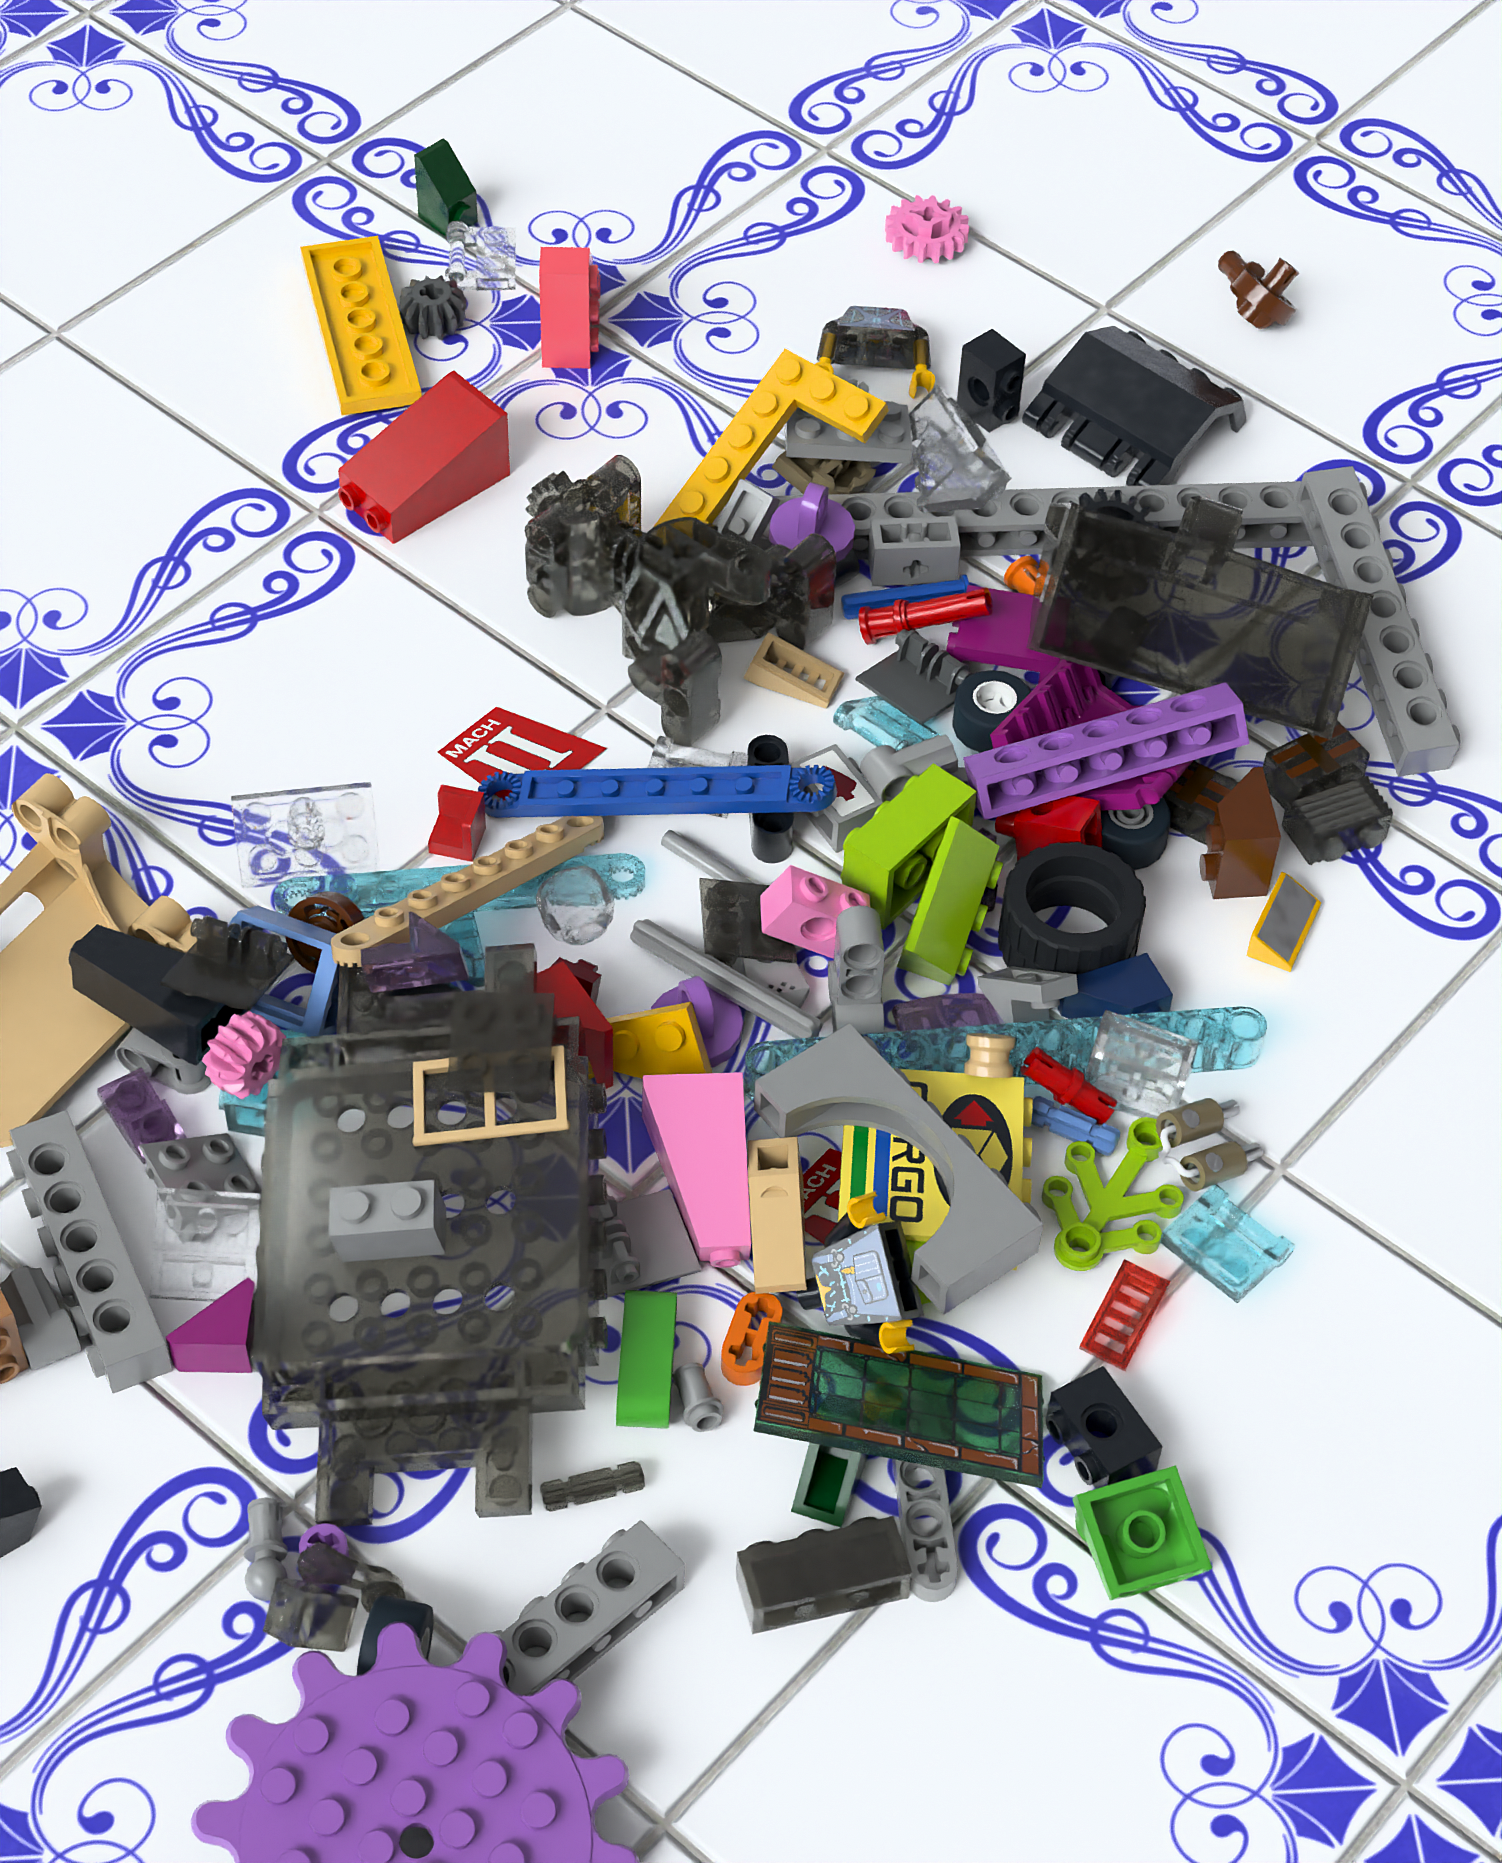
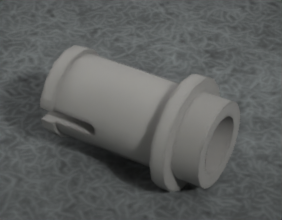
[672,1362,724,1432]

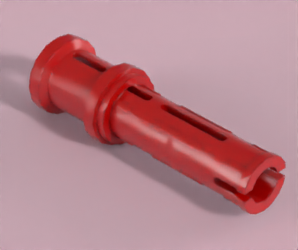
[858,587,993,645]

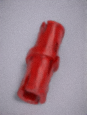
[1020,1047,1117,1125]

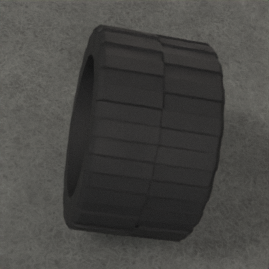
[998,842,1146,976]

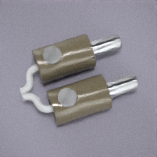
[1156,1098,1263,1191]

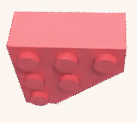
[539,247,601,369]

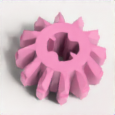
[202,1011,289,1099]

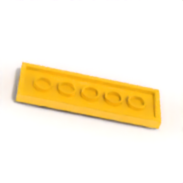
[300,236,422,415]

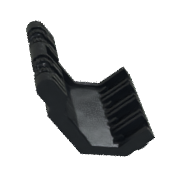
[1022,325,1247,486]

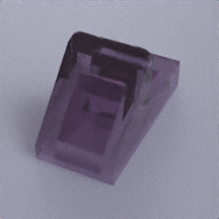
[361,912,469,993]

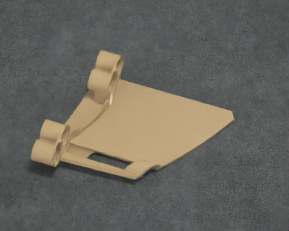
[0,773,229,1148]

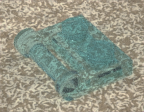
[833,696,942,751]
[1160,1184,1295,1304]

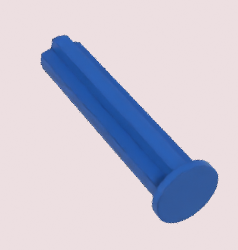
[841,574,969,620]

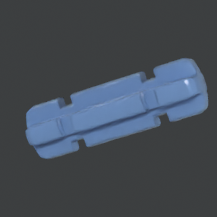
[1031,1096,1121,1156]

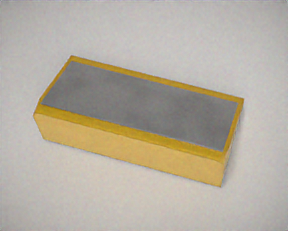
[1246,871,1321,972]

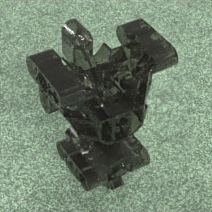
[524,455,837,749]

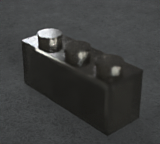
[735,1516,912,1635]

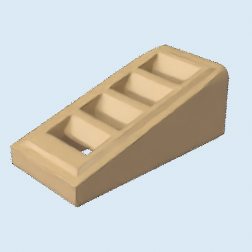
[743,632,845,709]

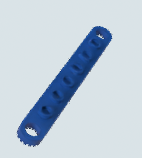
[478,764,837,818]

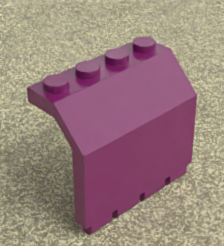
[990,646,1193,811]

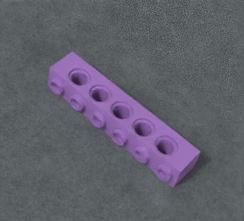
[963,682,1250,820]

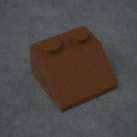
[1199,767,1281,899]

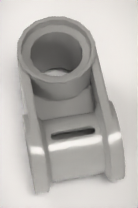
[115,1027,211,1095]

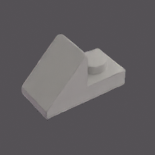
[710,478,781,562]
[977,966,1078,1036]

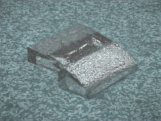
[1085,1010,1199,1119]
[149,1187,261,1302]

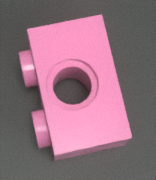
[760,865,870,959]

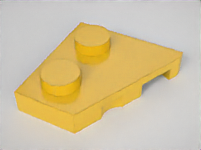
[606,1002,713,1079]

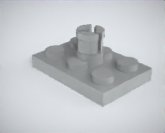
[784,379,913,464]

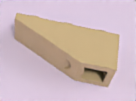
[748,1137,807,1294]

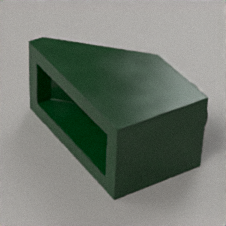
[414,138,478,239]
[791,1397,880,1528]

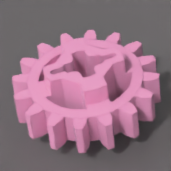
[885,195,969,263]

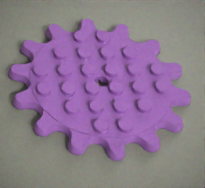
[191,1621,640,1863]

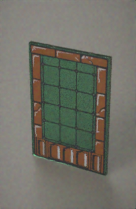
[753,1321,1045,1488]

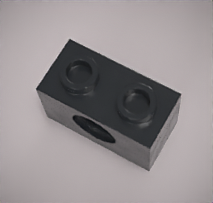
[956,328,1026,433]
[1045,1366,1163,1489]

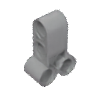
[828,905,885,1039]

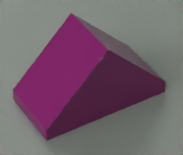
[165,1277,261,1373]

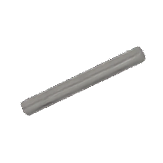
[630,919,822,1044]

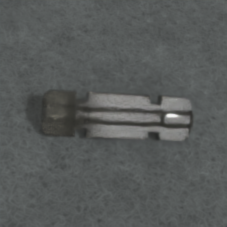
[540,1461,645,1512]

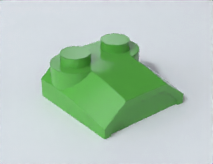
[1072,1465,1212,1601]

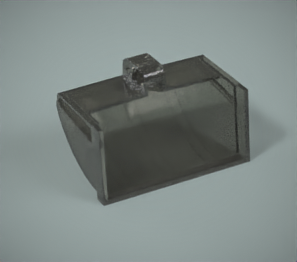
[1026,496,1374,740]

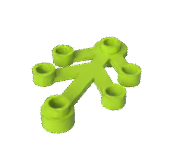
[1042,1117,1184,1271]

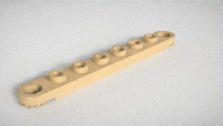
[330,816,604,967]

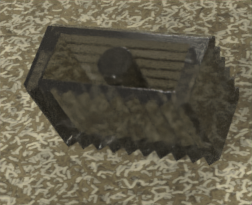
[1281,776,1393,865]

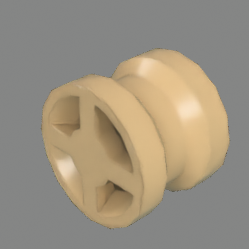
[964,1033,1016,1078]

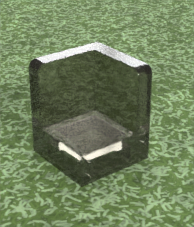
[263,1577,359,1652]

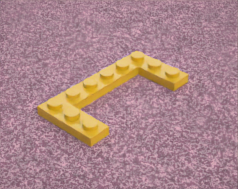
[640,349,889,610]

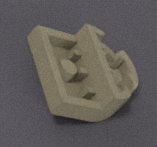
[772,450,876,495]

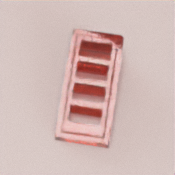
[1079,1259,1170,1371]

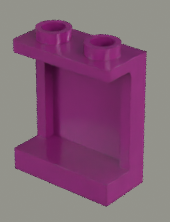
[946,585,1070,684]

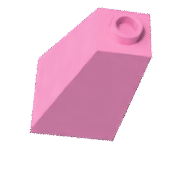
[642,1072,751,1268]

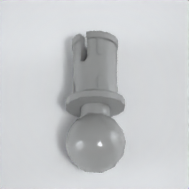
[244,1497,288,1601]

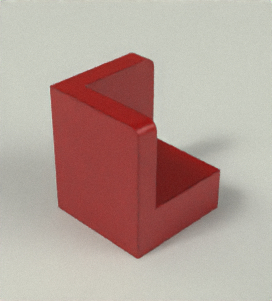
[428,784,486,862]

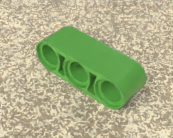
[616,1290,677,1429]

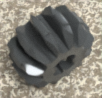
[399,275,467,340]

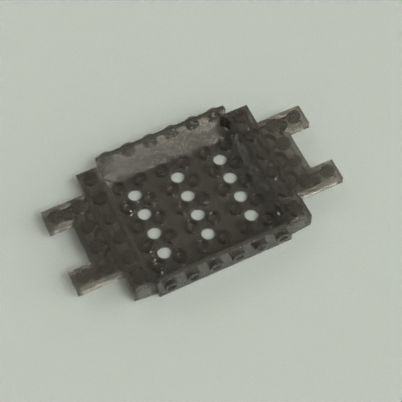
[250,943,608,1527]

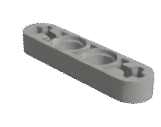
[890,1404,958,1603]

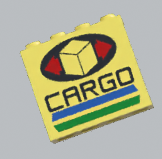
[837,1068,1033,1270]

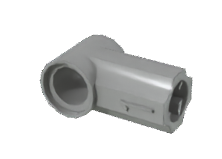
[860,734,958,803]
[0,1265,81,1371]

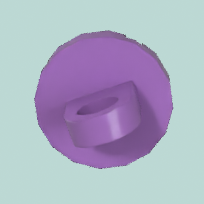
[769,482,855,568]
[651,976,743,1068]

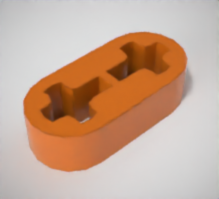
[720,1291,783,1386]

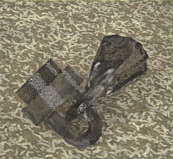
[297,1541,405,1613]

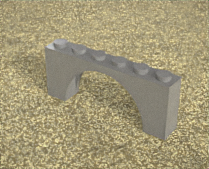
[754,1023,1043,1315]

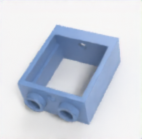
[220,905,355,1040]

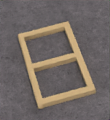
[412,1045,570,1147]

